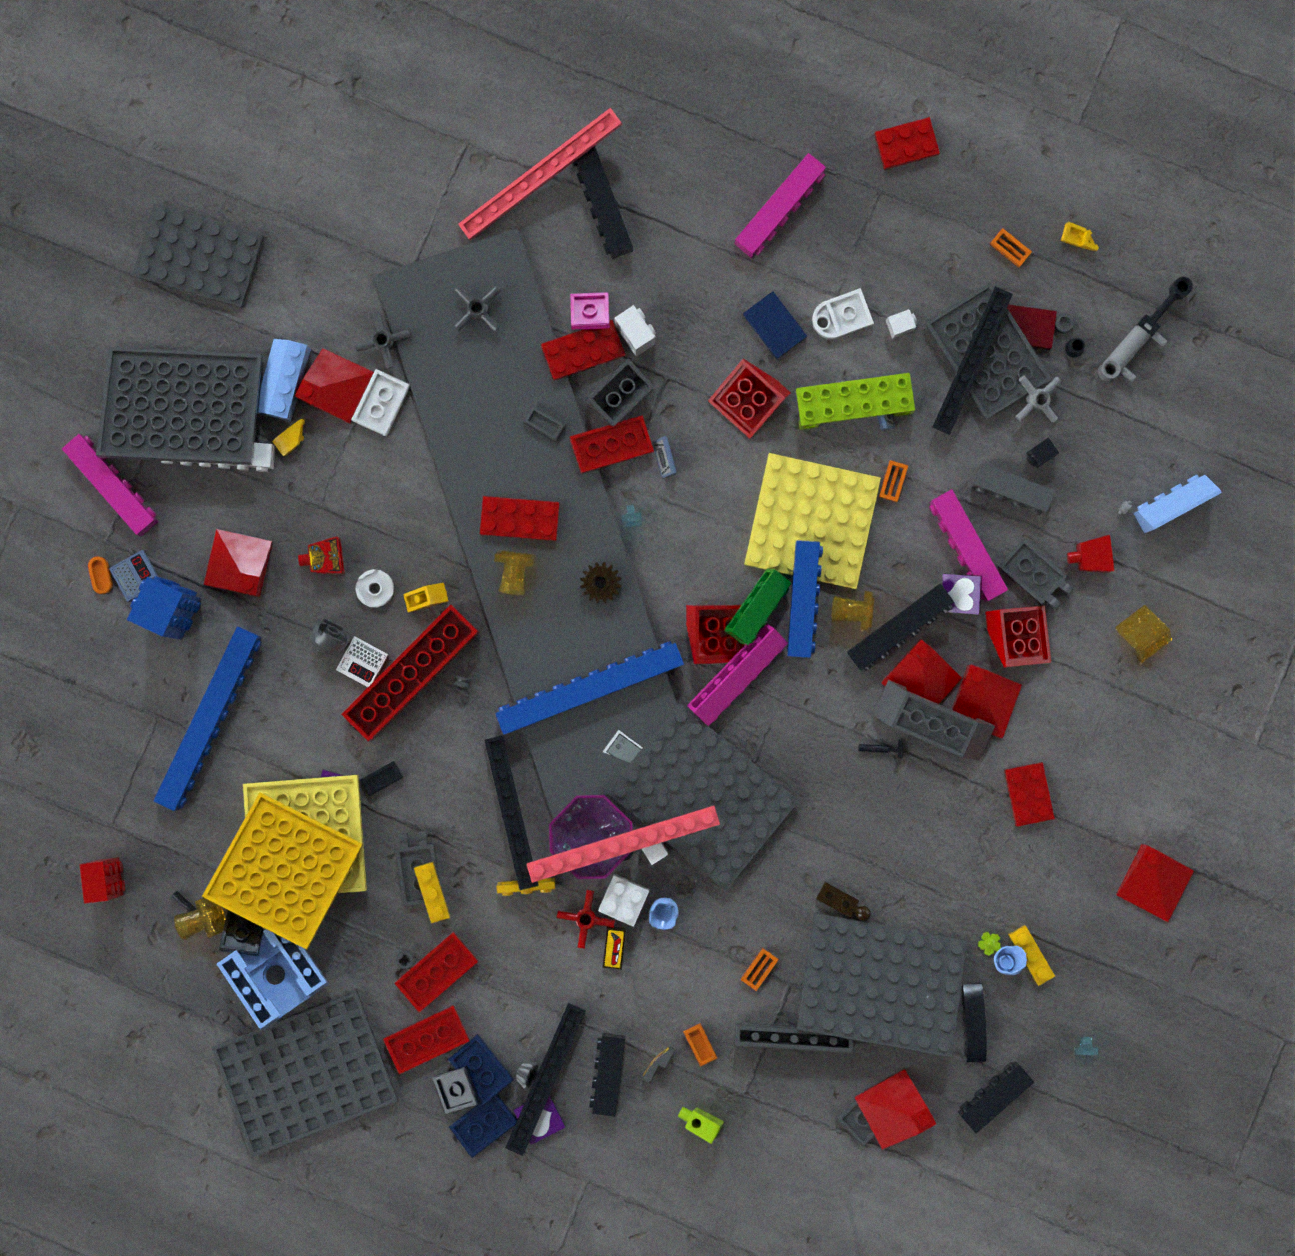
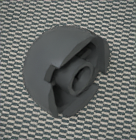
[310,618,350,655]

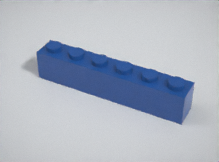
[787,540,823,658]

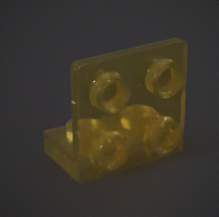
[1115,605,1172,663]

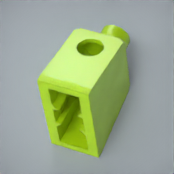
[678,1107,724,1144]

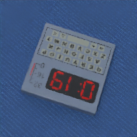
[109,550,159,602]

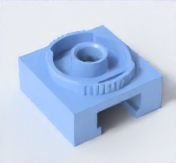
[217,929,329,1030]

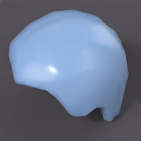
[649,897,679,930]
[994,946,1027,975]

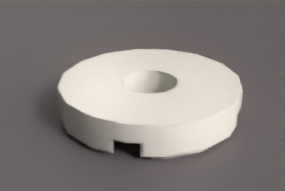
[356,569,394,608]

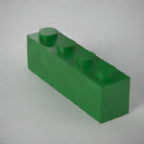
[724,568,791,645]

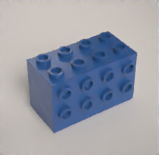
[127,576,201,640]

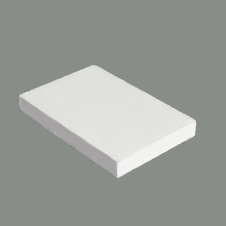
[352,369,410,437]

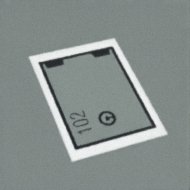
[603,730,643,763]

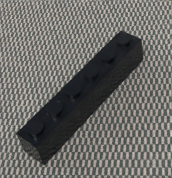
[572,146,633,259]
[847,583,954,671]

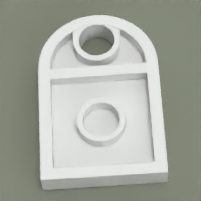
[812,288,874,339]

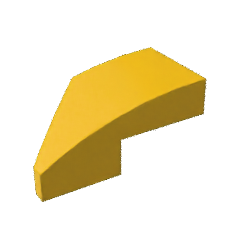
[1061,222,1099,251]
[272,419,305,456]

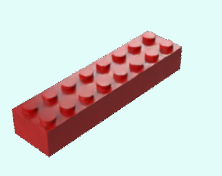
[341,604,480,742]

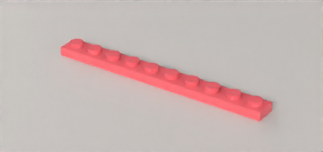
[458,107,623,241]
[526,805,720,883]

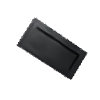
[360,761,404,796]

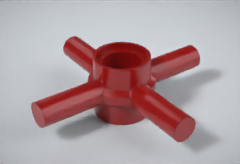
[557,890,615,949]

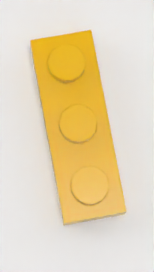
[414,862,450,923]
[496,878,556,896]
[1008,925,1055,986]

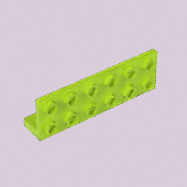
[796,373,915,430]

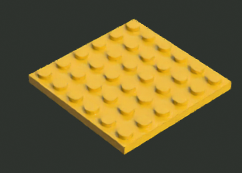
[202,792,363,950]

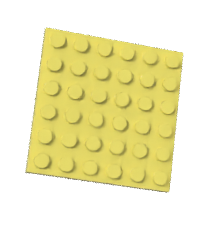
[744,453,881,590]
[243,775,367,893]

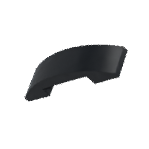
[962,983,987,1062]

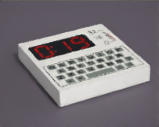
[336,636,389,687]

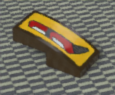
[602,927,626,970]

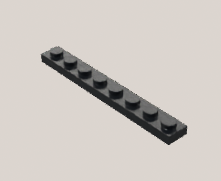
[932,286,1013,435]
[484,735,539,891]
[505,1003,586,1156]

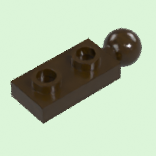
[816,882,871,921]

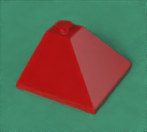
[295,348,374,424]
[708,358,791,439]
[203,529,273,597]
[686,605,745,664]
[985,606,1051,667]
[881,639,962,704]
[951,664,1022,739]
[1116,844,1194,922]
[854,1069,936,1149]

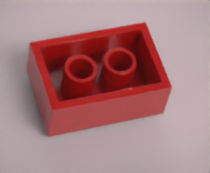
[79,857,125,904]

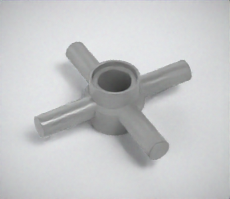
[1015,375,1061,423]

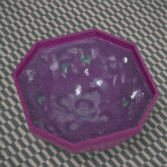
[549,795,632,879]

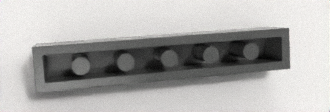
[734,1022,853,1052]

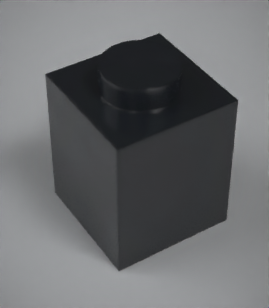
[1026,437,1059,468]

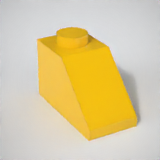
[403,583,448,612]

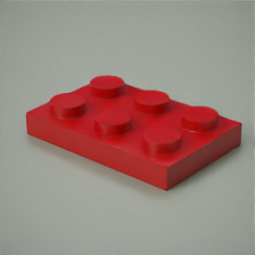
[874,117,940,170]
[1004,762,1055,827]

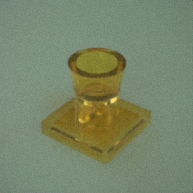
[494,550,537,595]
[832,591,875,633]
[174,898,226,940]

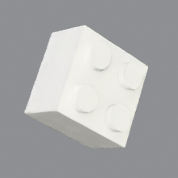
[614,305,656,357]
[598,874,649,927]

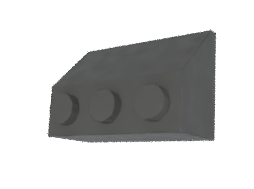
[585,359,655,427]

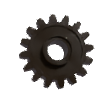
[580,562,622,604]

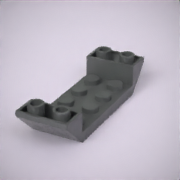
[873,680,995,760]

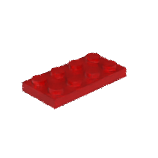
[541,320,625,381]
[569,415,654,474]
[480,496,560,541]
[394,932,478,1012]
[383,1005,470,1074]

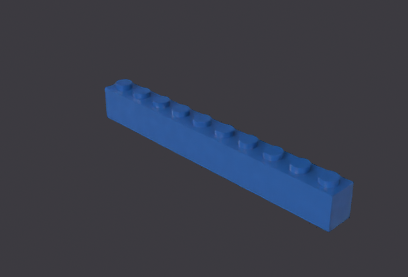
[154,626,262,811]
[495,641,684,735]

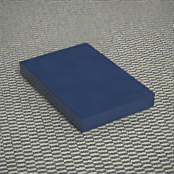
[742,291,807,360]
[448,1034,515,1105]
[449,1094,517,1158]

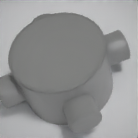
[1118,500,1132,515]

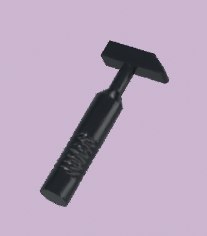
[858,739,903,758]
[172,891,212,929]

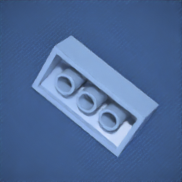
[257,339,311,422]
[1133,475,1222,533]

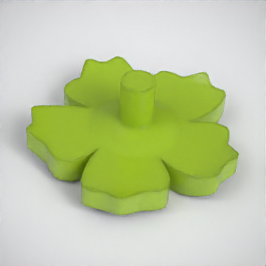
[978,932,1001,956]

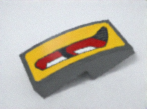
[643,1046,674,1083]

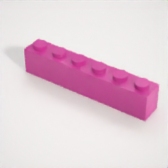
[734,153,826,258]
[62,434,159,536]
[929,489,1008,602]
[687,623,788,726]

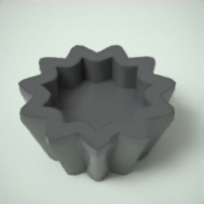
[516,1062,539,1090]

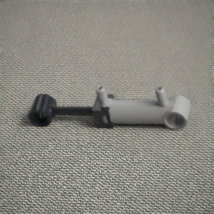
[1097,277,1193,382]

